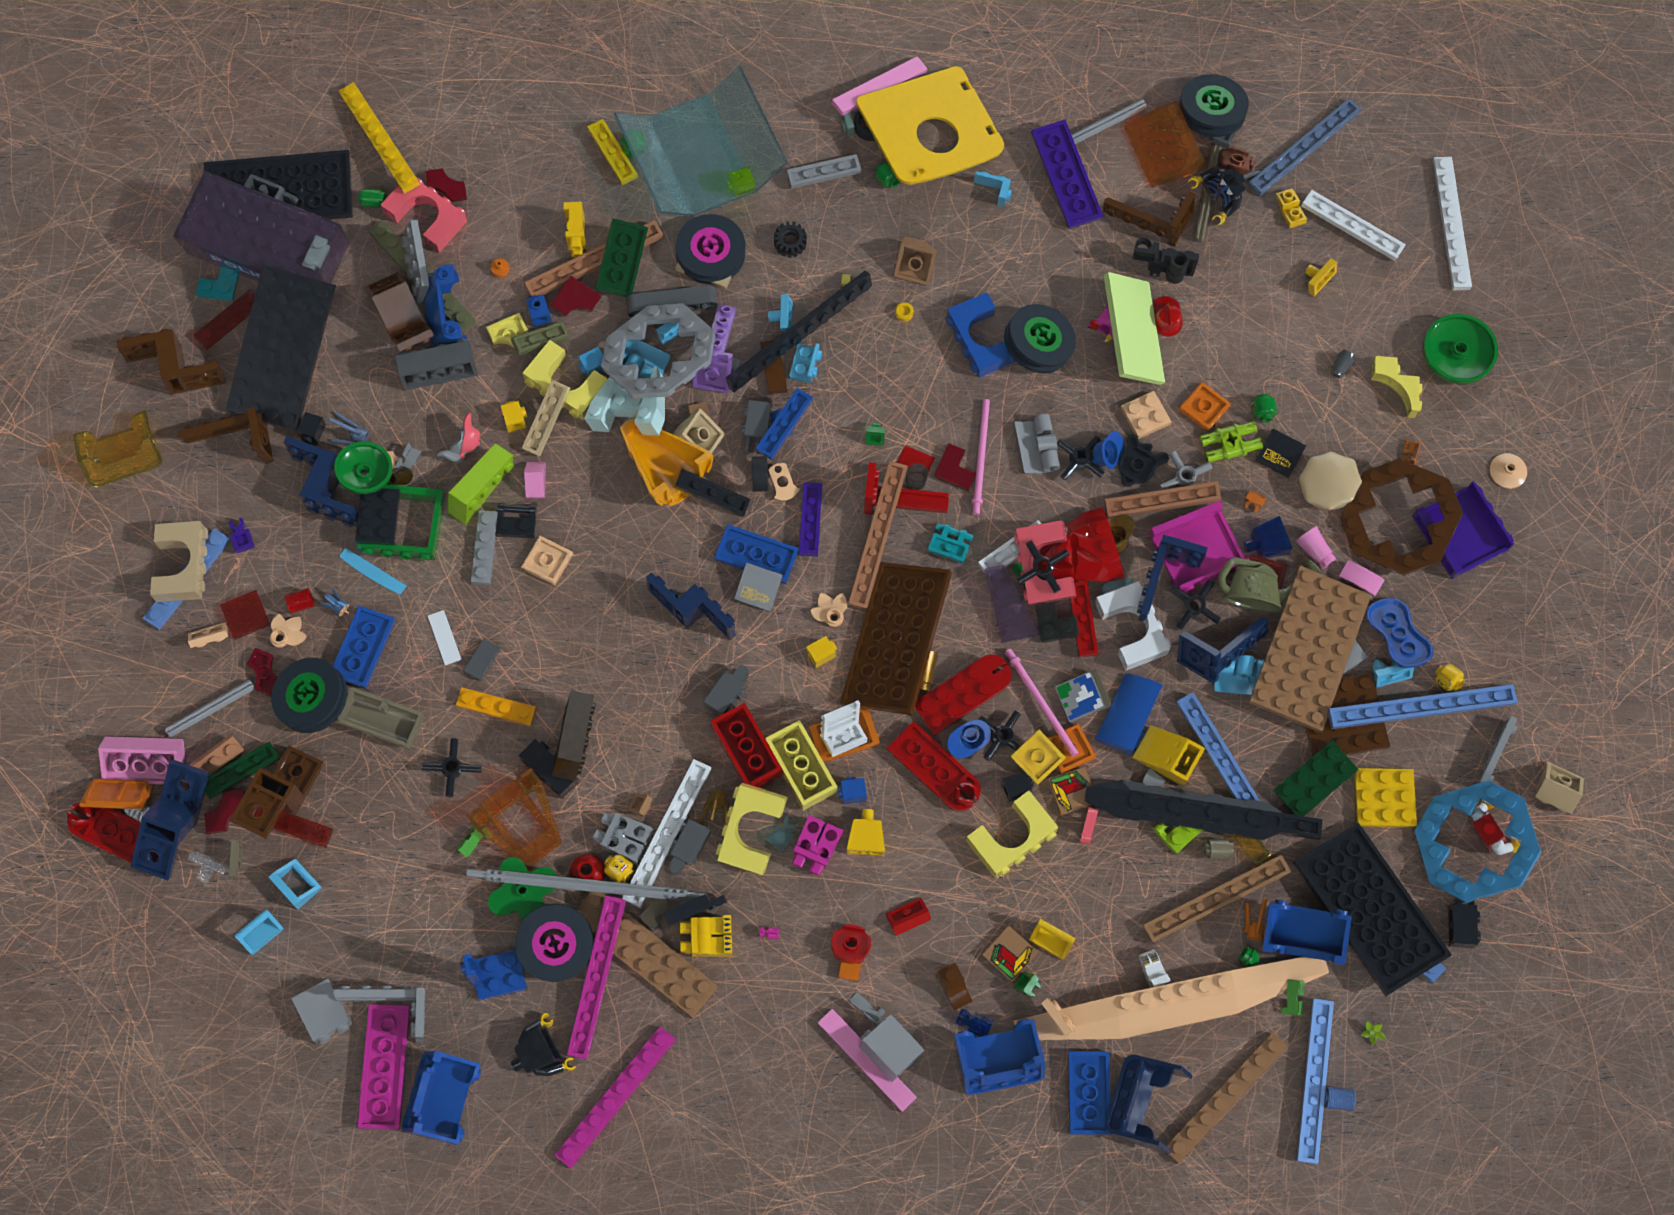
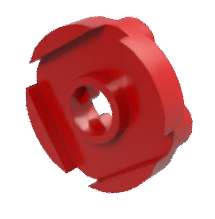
[831,924,871,964]

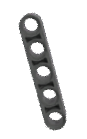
[626,285,718,317]

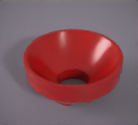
[569,854,605,881]

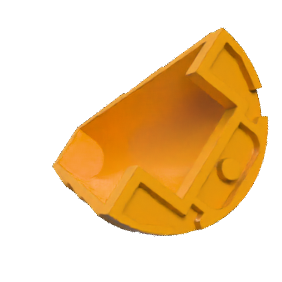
[620,417,713,506]

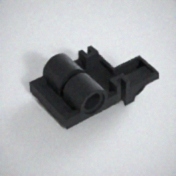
[1132,238,1199,284]

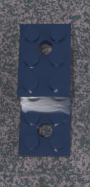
[646,572,736,640]

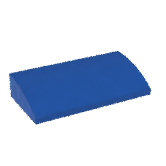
[1095,673,1163,756]

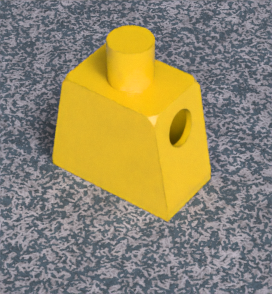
[847,809,885,856]

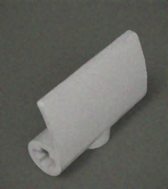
[1015,414,1060,474]

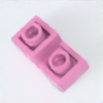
[1339,560,1385,596]

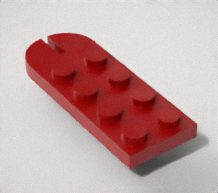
[915,654,1012,736]
[887,721,981,812]
[67,802,159,863]

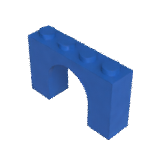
[945,292,1016,378]

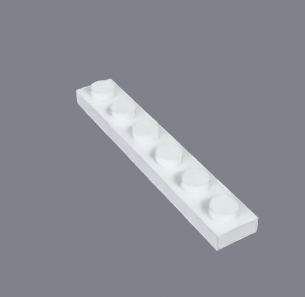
[1301,190,1406,261]

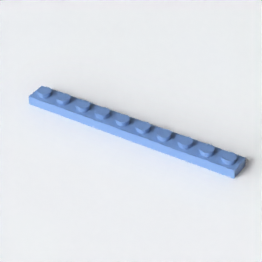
[1327,684,1518,729]

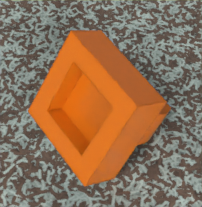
[1245,490,1267,513]

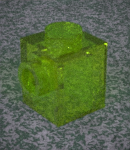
[727,167,756,197]

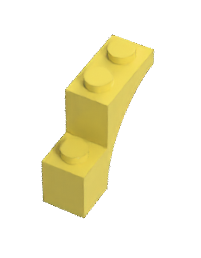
[1371,356,1422,418]

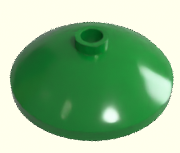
[334,441,393,494]

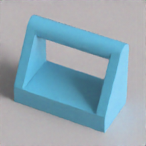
[269,859,322,909]
[234,909,284,955]

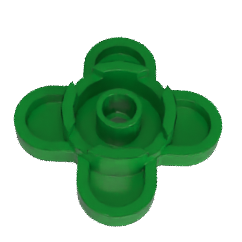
[488,857,557,921]

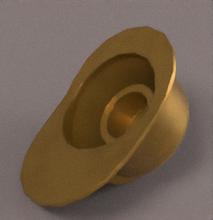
[1109,514,1135,553]

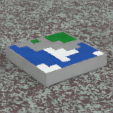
[1055,672,1106,723]

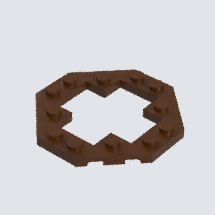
[1340,459,1463,576]

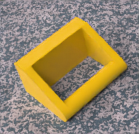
[1029,919,1076,961]

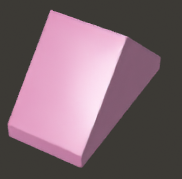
[524,462,546,498]

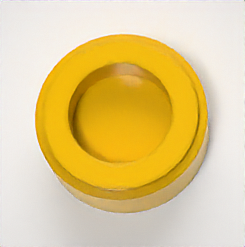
[895,302,914,322]

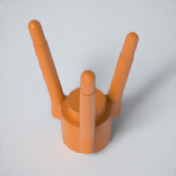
[1244,898,1267,942]

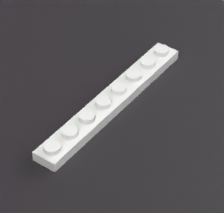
[1433,157,1472,291]
[622,759,711,908]

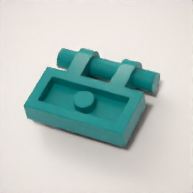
[927,523,974,564]

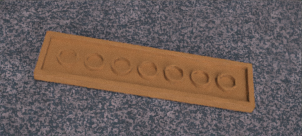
[576,892,718,1018]

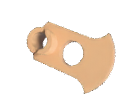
[768,463,800,501]

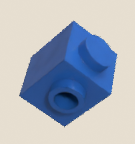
[526,295,551,327]
[837,777,867,804]

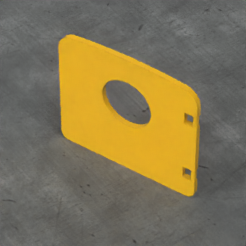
[856,66,1004,185]

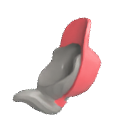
[437,413,480,463]

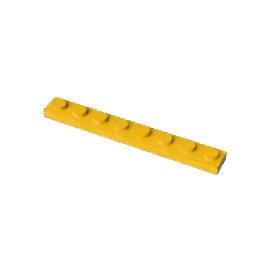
[338,82,420,194]

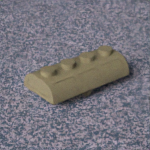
[336,687,424,749]

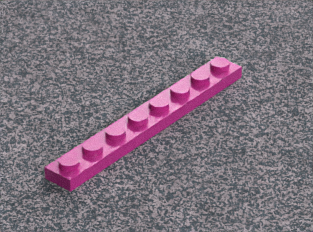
[567,896,626,1060]
[554,1026,676,1169]

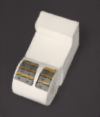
[1139,949,1171,988]

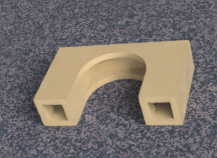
[150,521,208,602]

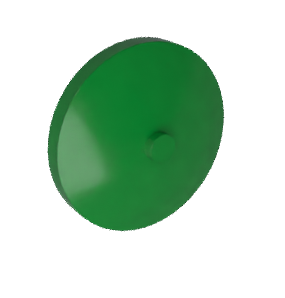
[1423,314,1498,384]

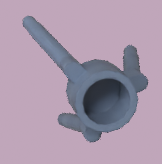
[329,412,369,445]

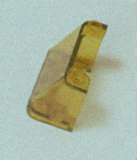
[73,410,162,487]

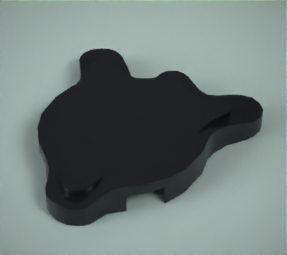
[1119,435,1169,487]

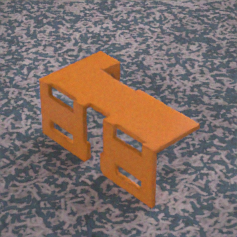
[1401,439,1421,465]

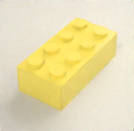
[765,720,838,811]

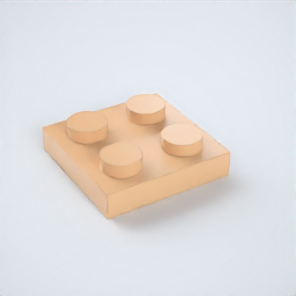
[1120,391,1172,439]

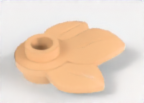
[810,593,847,627]
[270,614,307,648]

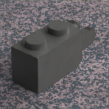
[243,174,299,213]
[704,665,748,716]
[669,819,712,875]

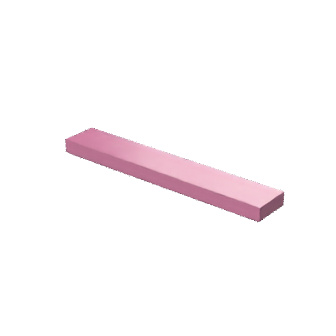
[832,56,928,116]
[818,1009,917,1112]

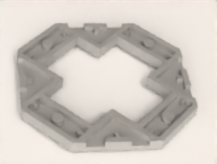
[601,303,716,399]

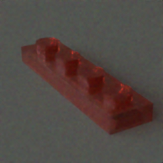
[193,289,255,350]
[254,807,334,848]

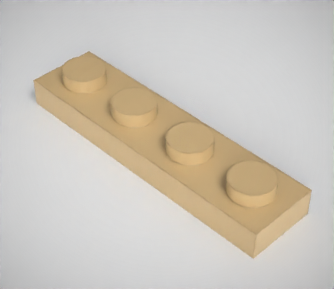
[522,380,570,456]

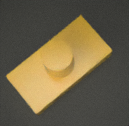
[1305,258,1337,297]

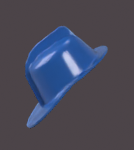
[1091,431,1125,469]
[947,719,991,758]

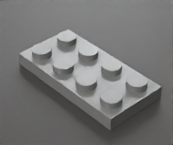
[401,220,430,303]

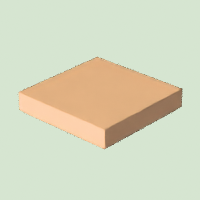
[521,536,573,586]

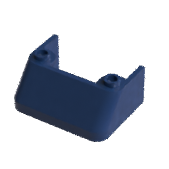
[1105,1054,1193,1154]

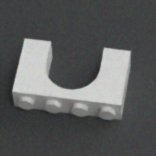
[1095,581,1171,671]

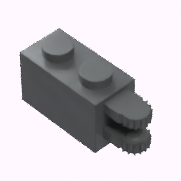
[741,400,771,454]

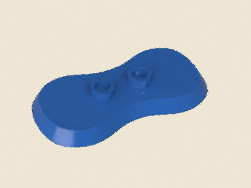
[1366,598,1434,668]

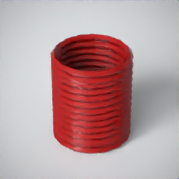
[284,588,315,614]

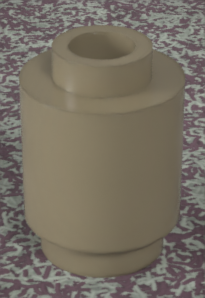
[1204,839,1234,859]

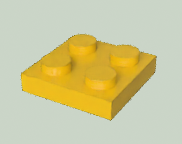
[1011,729,1066,785]

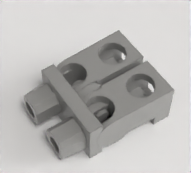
[593,813,654,866]

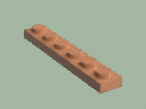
[1105,481,1221,519]

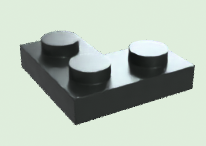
[1035,601,1080,643]

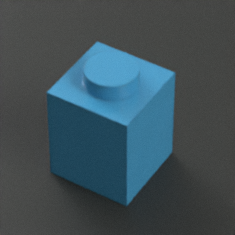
[578,347,604,377]

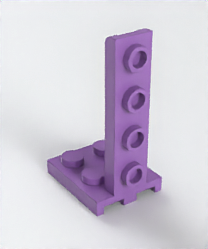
[692,305,736,393]

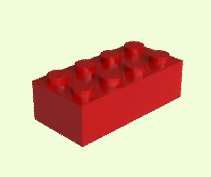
[710,703,782,788]

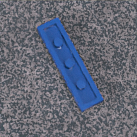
[755,388,813,460]

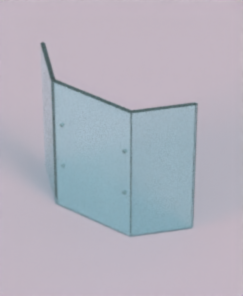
[613,65,788,217]

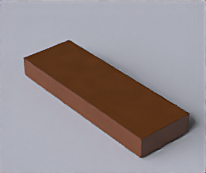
[760,340,787,395]

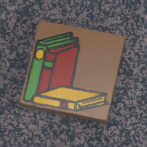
[1048,767,1093,816]
[982,926,1039,983]

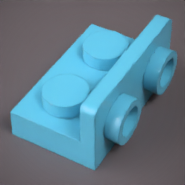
[789,343,822,384]

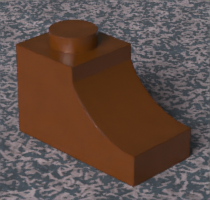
[936,962,973,1011]

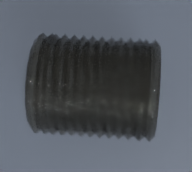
[906,464,928,490]

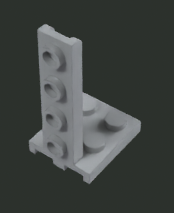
[333,986,425,1043]

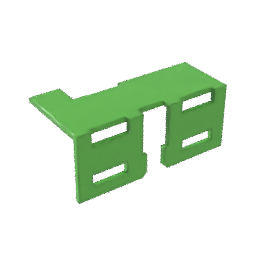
[455,823,491,858]
[1281,980,1304,1015]

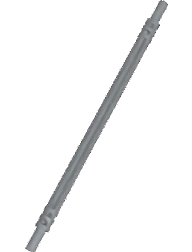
[466,869,707,902]

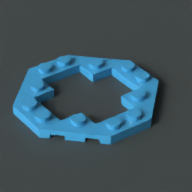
[1415,780,1542,903]

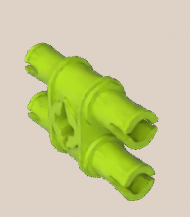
[1200,421,1263,463]

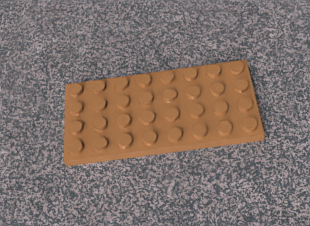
[1248,565,1371,733]

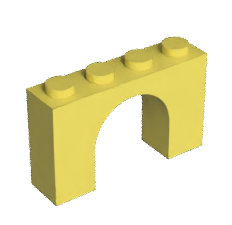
[523,340,608,421]
[716,783,788,875]
[966,791,1058,878]

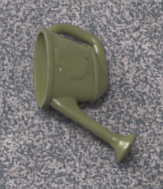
[1218,557,1320,612]

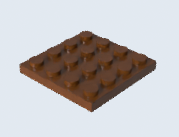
[1305,673,1390,756]

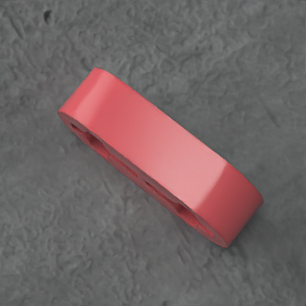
[1079,807,1098,845]

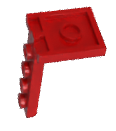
[864,462,949,514]

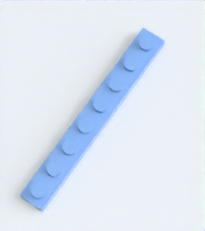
[1296,998,1334,1165]

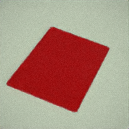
[897,445,935,475]

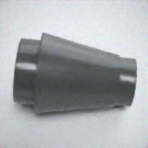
[1331,350,1355,378]

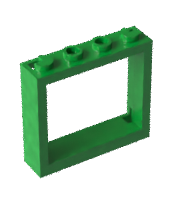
[357,484,446,562]

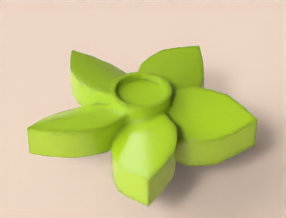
[1361,1021,1386,1045]

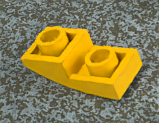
[1276,188,1307,228]

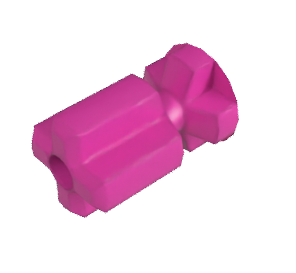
[759,926,779,940]

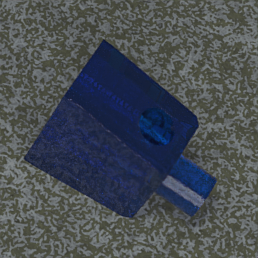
[1243,516,1293,559]

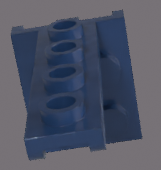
[1137,534,1208,621]
[1177,617,1268,684]

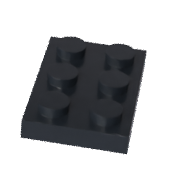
[355,488,401,545]

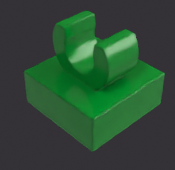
[865,422,885,446]
[1013,971,1041,997]

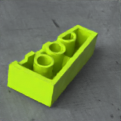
[448,443,514,525]

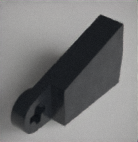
[655,894,727,931]

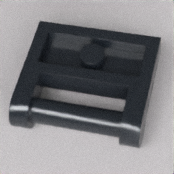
[496,502,537,538]

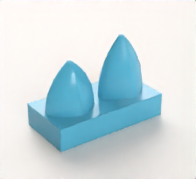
[1373,659,1414,688]

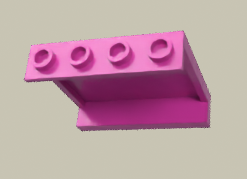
[1149,501,1250,593]

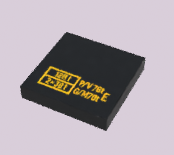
[1255,429,1306,478]

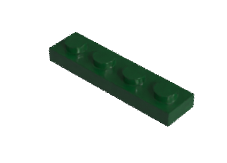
[205,741,280,800]

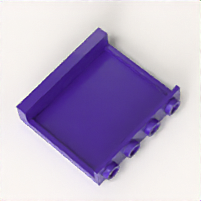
[1412,481,1515,579]

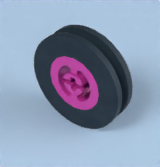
[676,214,745,284]
[516,903,593,982]

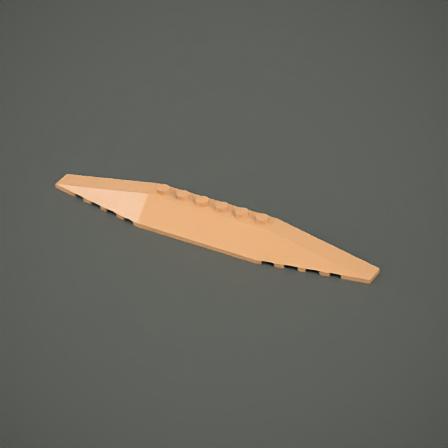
[1013,957,1329,1041]

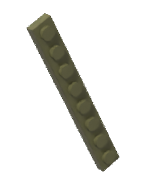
[368,220,476,333]

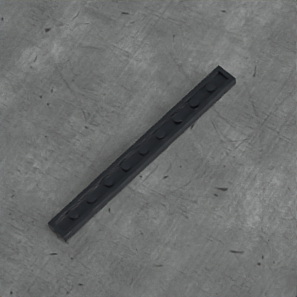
[726,270,872,393]

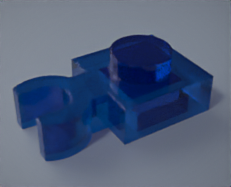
[955,1009,994,1037]

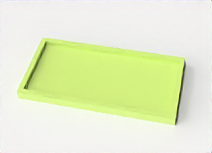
[1104,272,1165,385]

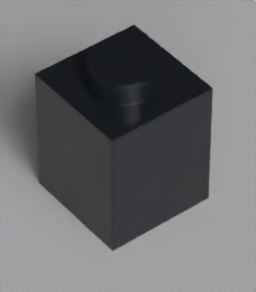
[296,412,326,444]
[1001,771,1033,802]

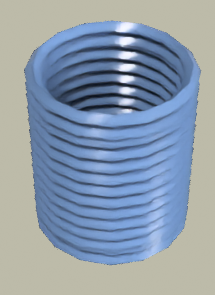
[1325,1086,1355,1111]

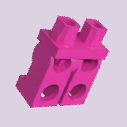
[792,815,844,876]

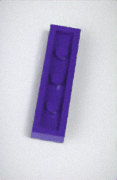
[799,482,823,557]

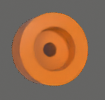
[491,258,510,278]

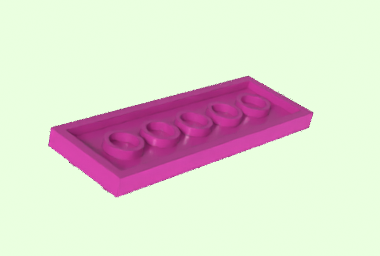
[357,1004,411,1130]

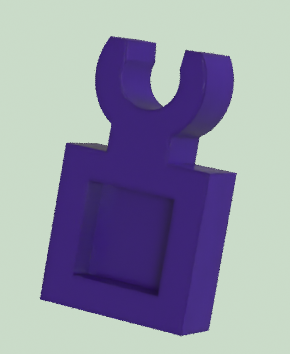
[229,518,255,554]

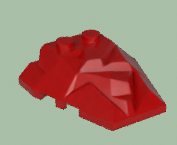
[1038,507,1124,583]

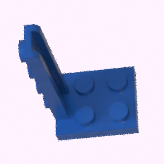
[460,950,527,1001]

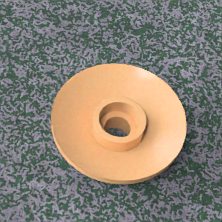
[1489,453,1527,489]

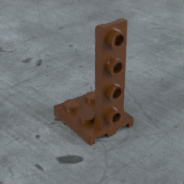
[1103,191,1196,246]
[178,407,273,463]

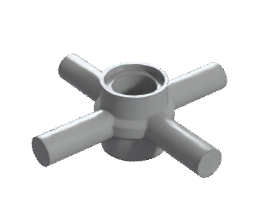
[1159,451,1212,490]

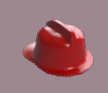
[1153,296,1183,337]

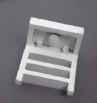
[820,700,867,757]

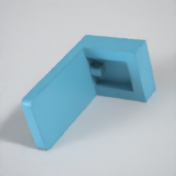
[974,171,1012,207]

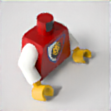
[1469,801,1520,855]

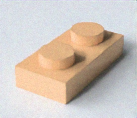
[188,622,228,648]
[1041,998,1074,1036]

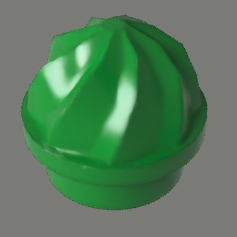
[1239,946,1260,967]

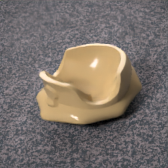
[1299,451,1362,510]

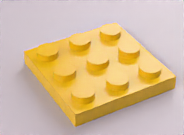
[1354,768,1417,828]

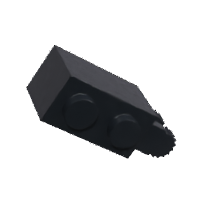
[1448,897,1481,948]

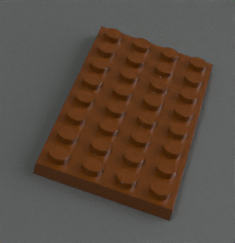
[840,562,952,715]

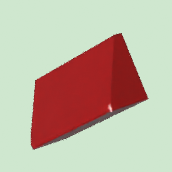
[885,898,931,936]

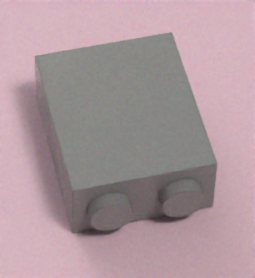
[291,979,353,1044]
[859,1015,924,1082]

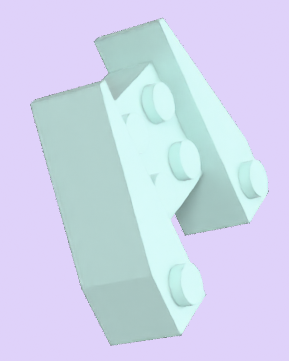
[584,366,665,436]

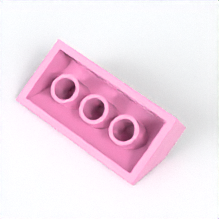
[98,737,185,784]

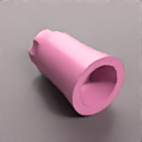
[1295,526,1336,570]

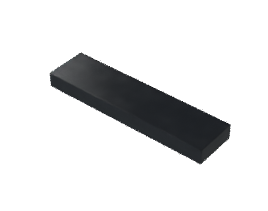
[674,469,751,517]

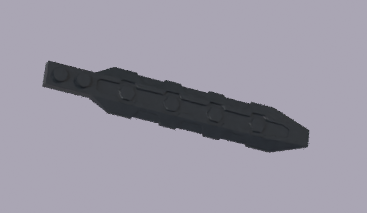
[1085,780,1323,840]

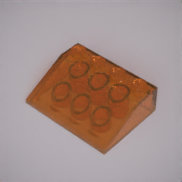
[1124,101,1205,188]

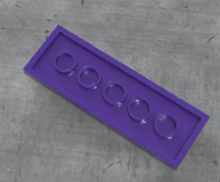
[1031,119,1103,229]

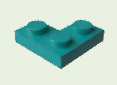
[196,264,240,302]

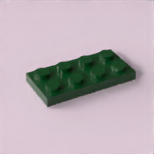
[595,218,648,298]
[1273,740,1359,816]

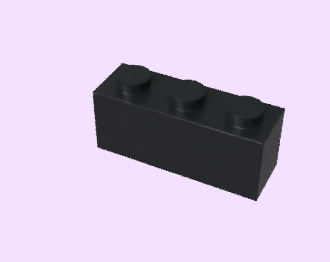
[518,739,579,799]

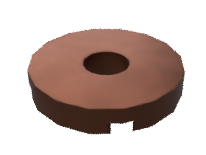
[1219,148,1255,174]

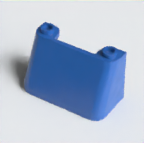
[424,264,467,348]
[1263,899,1352,965]
[954,1019,1045,1095]
[402,1051,481,1145]

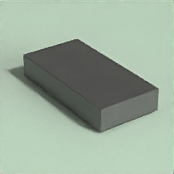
[463,638,501,681]

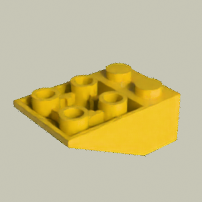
[1132,725,1205,787]

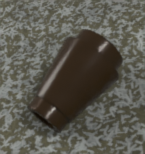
[388,466,413,485]

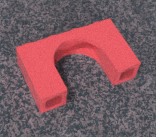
[381,177,467,253]
[1014,520,1076,605]

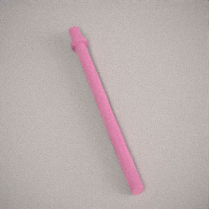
[971,399,990,515]
[1005,649,1079,757]

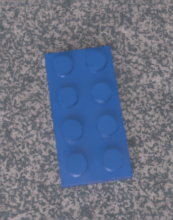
[714,524,799,584]
[333,606,396,689]
[1068,1051,1111,1135]

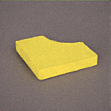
[486,313,529,347]

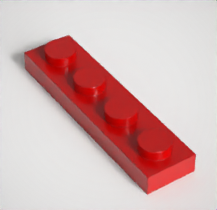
[1070,581,1099,658]

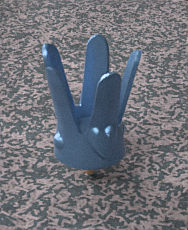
[320,589,349,616]

